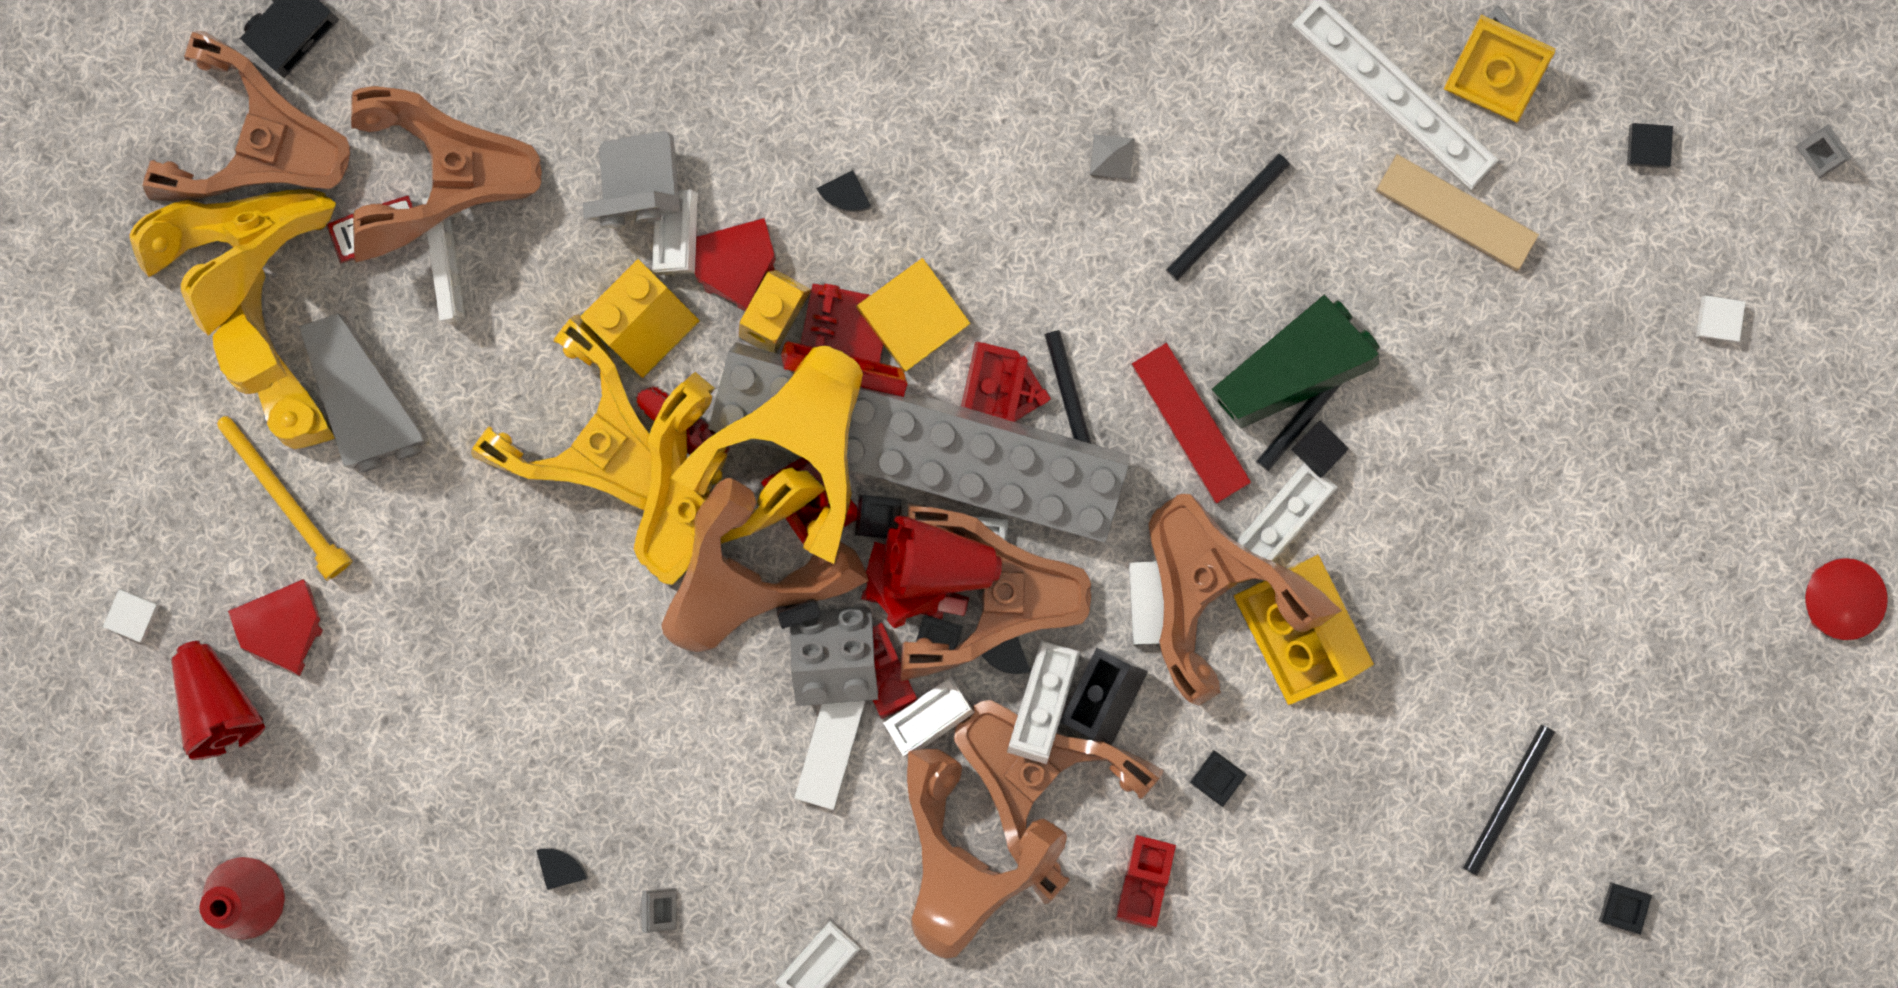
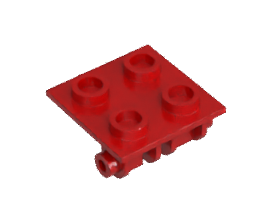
[800,283,883,363]

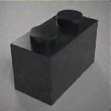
[240,0,340,78]
[1060,647,1148,745]

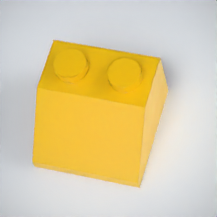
[580,259,700,378]

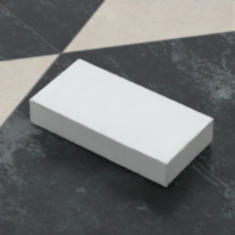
[652,190,698,275]
[1129,561,1164,645]
[884,677,975,759]
[775,920,861,988]

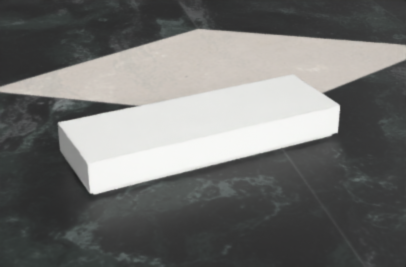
[422,198,465,323]
[1236,463,1338,580]
[1007,640,1080,764]
[794,701,866,810]

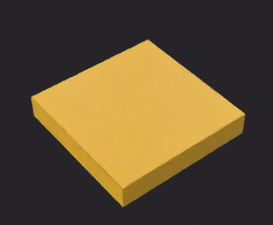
[1444,14,1556,123]
[856,257,971,372]

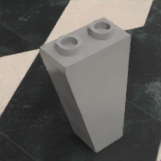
[299,313,430,473]

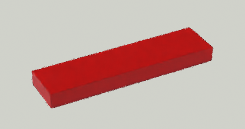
[1131,343,1251,504]

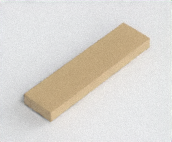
[1375,154,1539,271]

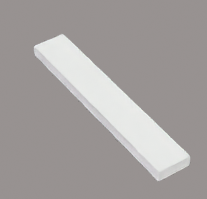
[1291,0,1499,192]

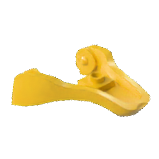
[129,189,336,336]
[213,250,335,449]
[471,314,651,510]
[670,346,863,564]
[633,372,826,585]

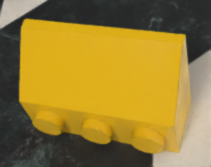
[1233,554,1374,705]

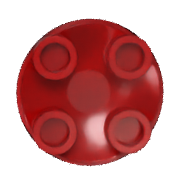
[1805,558,1888,640]

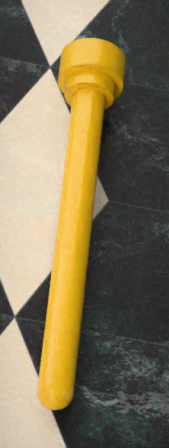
[217,416,353,581]

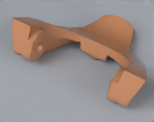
[142,31,350,201]
[351,86,542,263]
[661,478,869,652]
[1148,494,1342,706]
[901,502,1091,681]
[954,700,1164,904]
[907,749,1067,959]

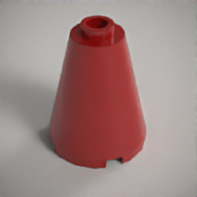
[883,516,1002,600]
[171,640,265,760]
[199,857,285,940]

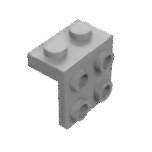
[583,131,680,228]
[790,607,878,706]

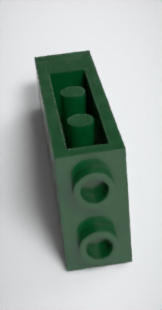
[1211,294,1380,429]

